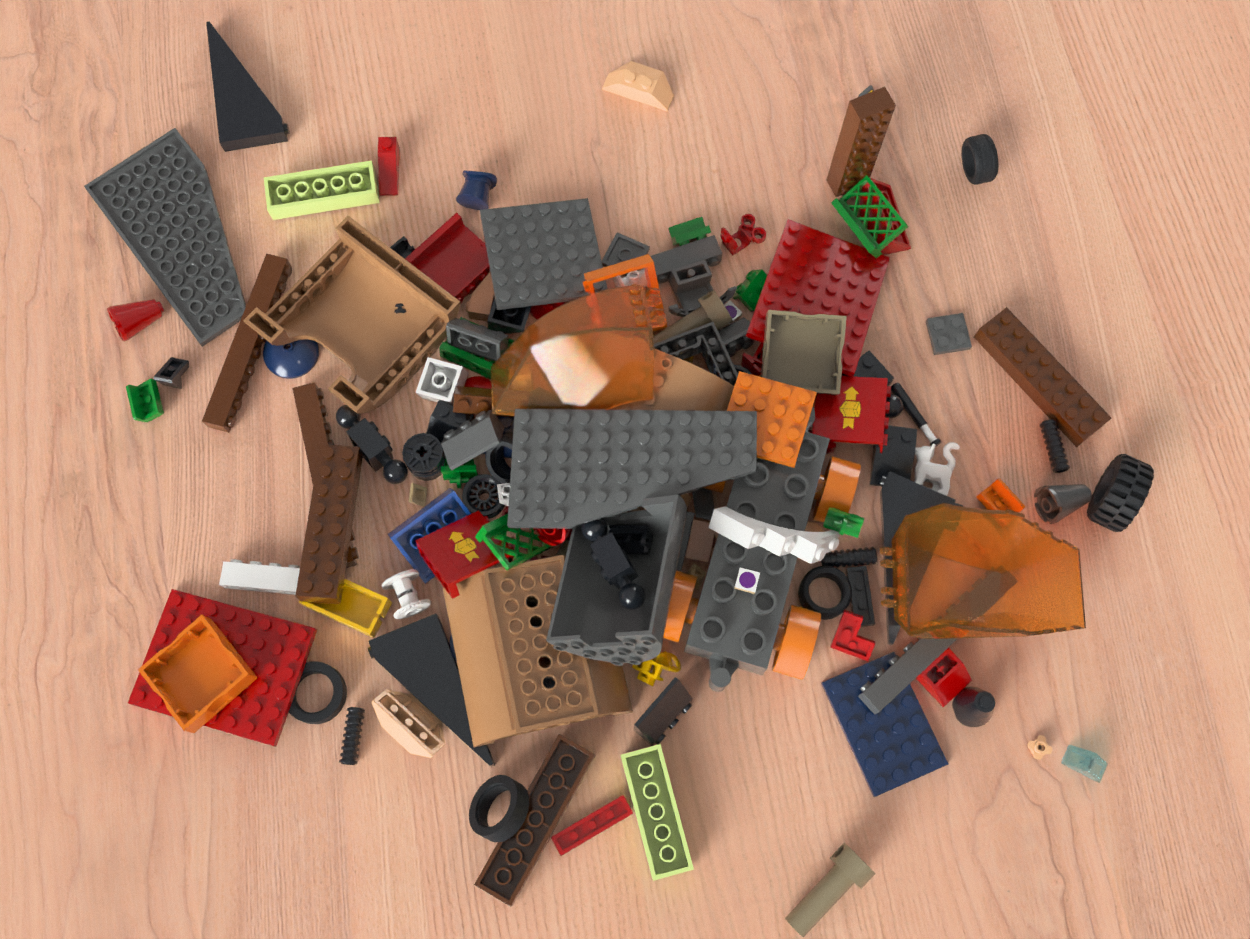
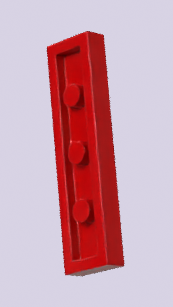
[551,795,633,856]

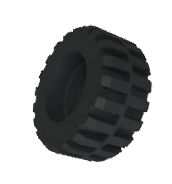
[1087,454,1154,532]

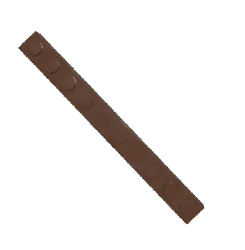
[202,253,292,433]
[292,382,359,568]

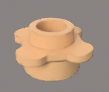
[1027,735,1052,760]

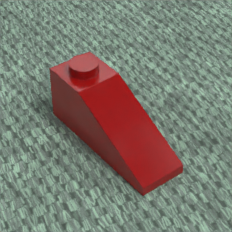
[378,137,400,196]

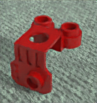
[720,214,766,256]

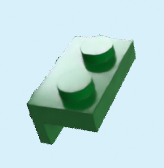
[668,217,711,246]
[732,269,767,312]
[126,378,164,423]

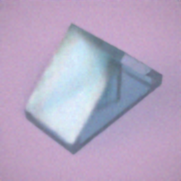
[1061,745,1108,783]

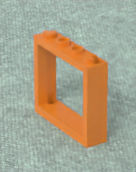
[582,254,667,341]

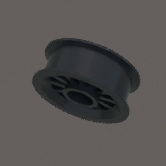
[462,474,505,519]

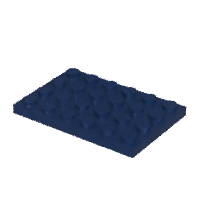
[821,652,948,797]

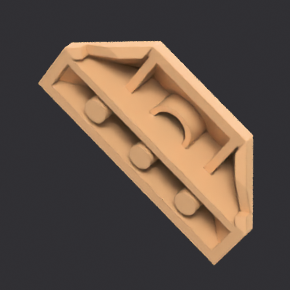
[602,61,674,112]
[372,689,445,758]

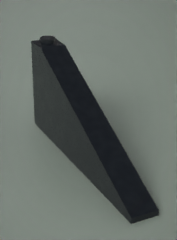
[206,21,290,152]
[879,471,956,645]
[368,614,495,767]

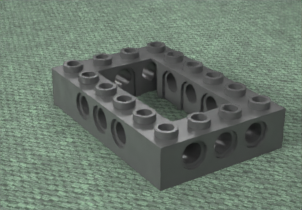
[650,322,738,386]

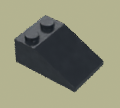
[870,425,917,486]

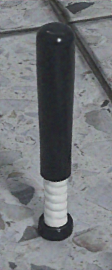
[891,383,941,447]

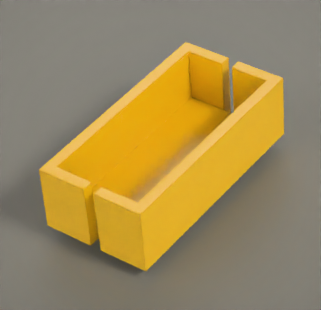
[299,579,392,638]

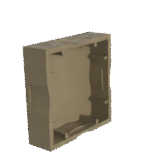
[761,310,847,395]

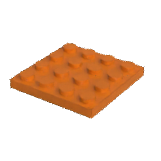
[727,371,817,468]

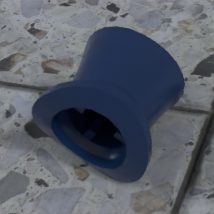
[456,170,497,210]

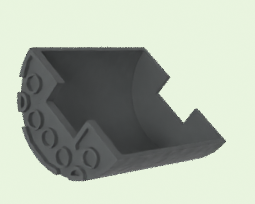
[546,494,687,666]

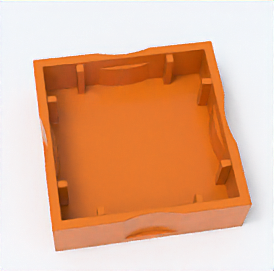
[138,615,258,733]

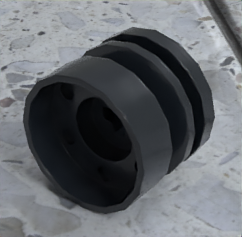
[402,433,446,481]

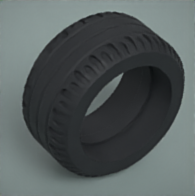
[961,134,999,185]
[485,433,513,484]
[798,566,852,620]

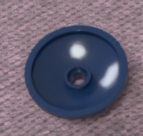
[263,339,319,379]

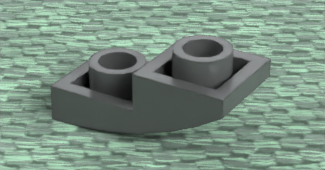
[692,488,715,520]

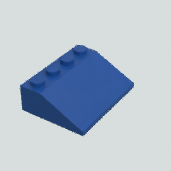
[388,488,471,584]

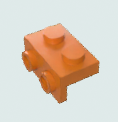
[976,478,1025,526]

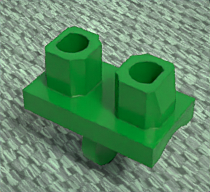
[441,459,478,489]
[823,507,864,538]

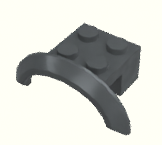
[668,260,737,317]

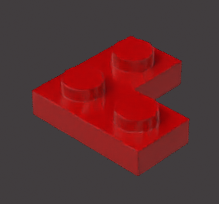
[830,610,875,661]

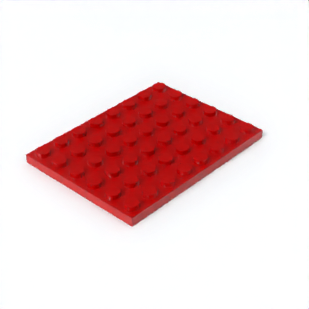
[746,219,890,377]
[128,589,318,747]

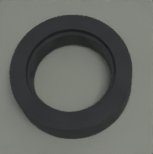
[289,661,347,724]
[469,775,529,842]

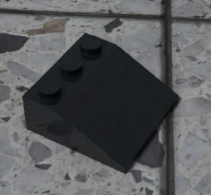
[634,677,692,746]

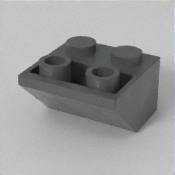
[718,317,754,357]

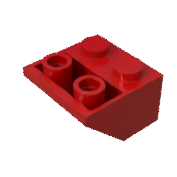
[916,647,972,707]

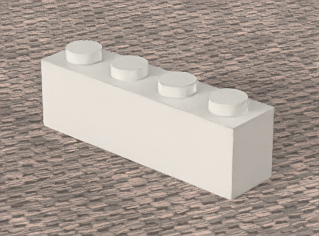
[219,559,300,595]

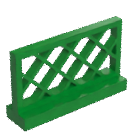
[831,175,909,258]
[439,317,527,385]
[475,514,554,571]

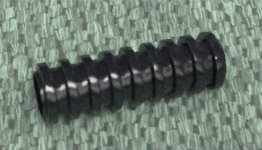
[1040,419,1070,473]
[821,547,877,568]
[339,707,365,765]

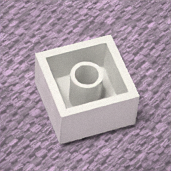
[416,357,468,405]

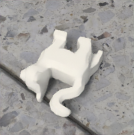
[914,442,960,496]

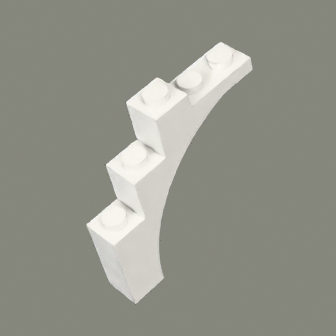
[709,506,839,564]

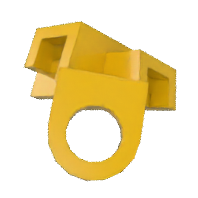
[632,651,681,687]

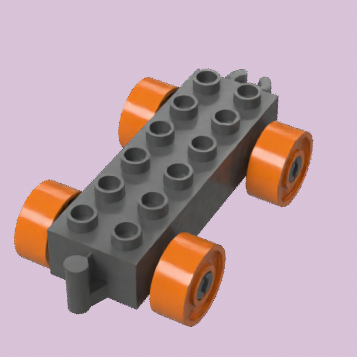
[664,407,861,692]

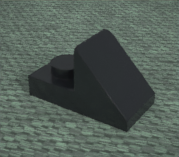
[154,357,189,389]

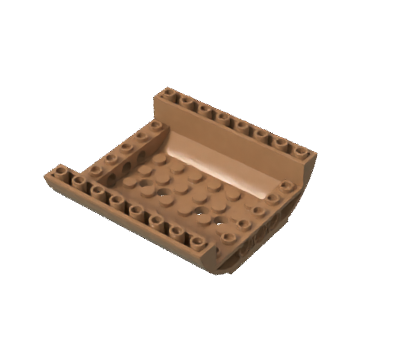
[443,555,633,747]

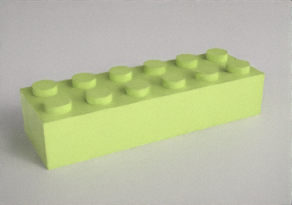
[264,160,380,220]
[621,744,694,881]

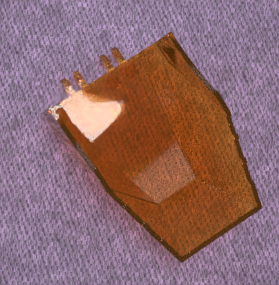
[491,284,667,416]
[880,503,1086,639]

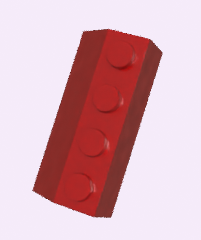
[855,178,911,255]

